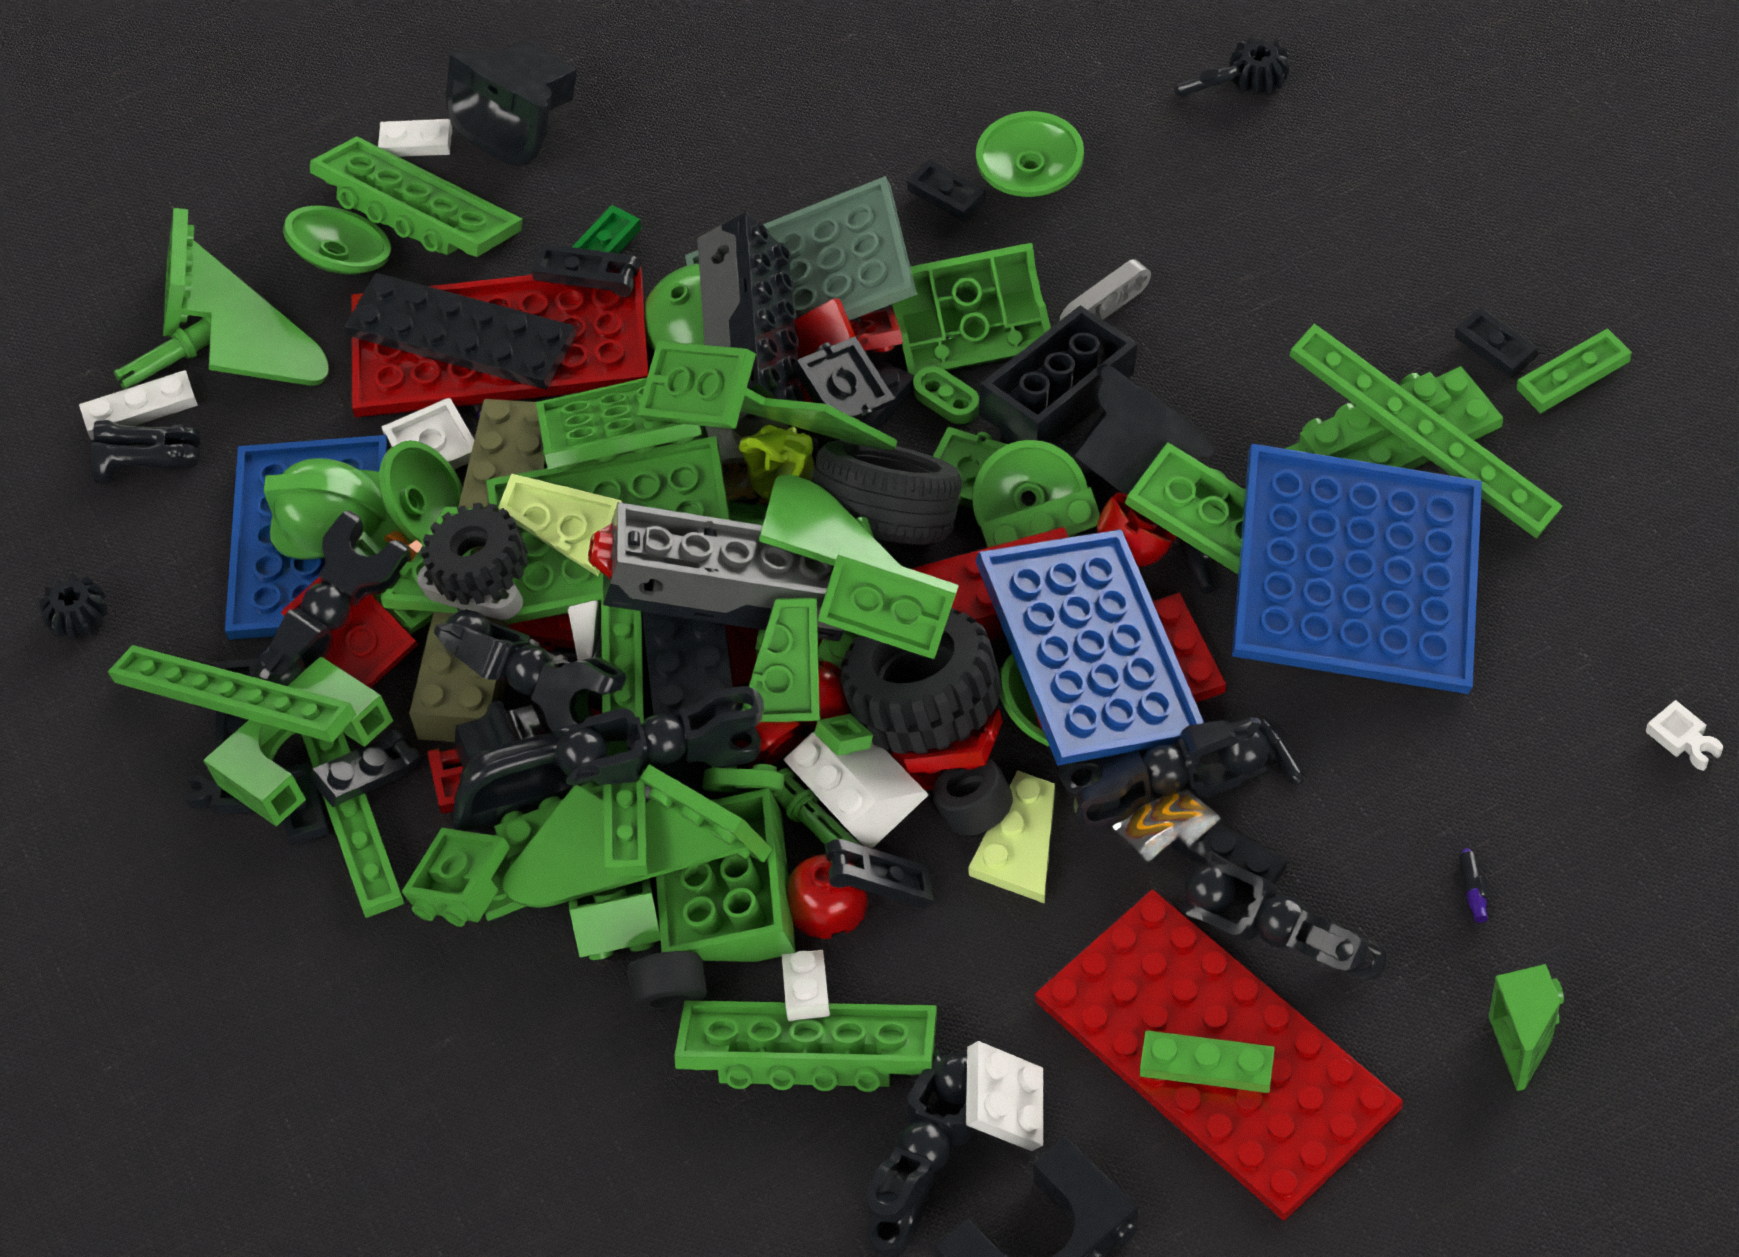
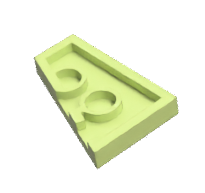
[498,474,622,576]
[968,771,1055,903]

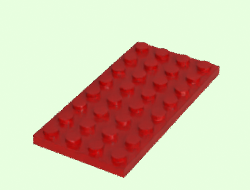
[351,267,649,417]
[1035,889,1403,1221]

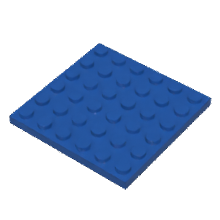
[1232,444,1482,694]

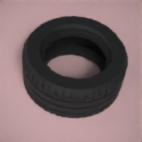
[812,440,963,544]

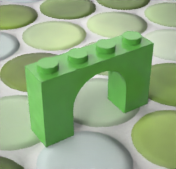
[203,656,393,826]

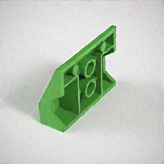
[891,243,1051,376]

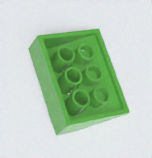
[656,788,796,962]

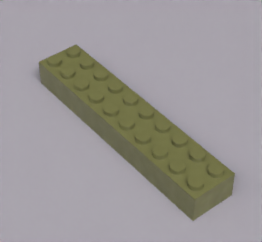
[409,399,547,742]

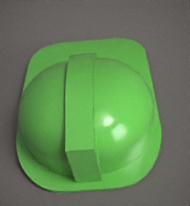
[264,458,413,560]

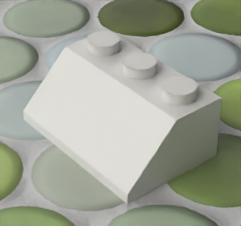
[783,731,928,848]

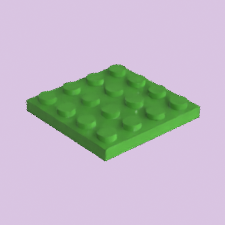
[536,378,702,470]

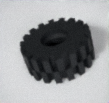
[421,503,528,605]

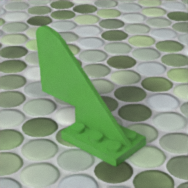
[163,208,329,386]
[637,341,897,450]
[759,475,959,659]
[503,765,773,908]

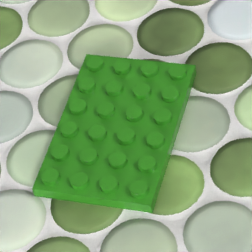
[486,436,730,625]

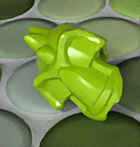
[738,425,814,503]

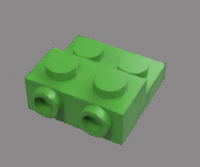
[402,828,510,927]

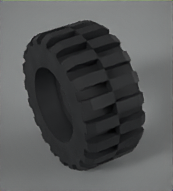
[840,608,1001,754]

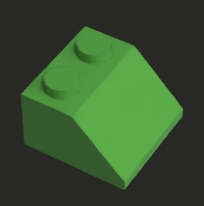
[569,878,661,960]
[1489,964,1564,1091]

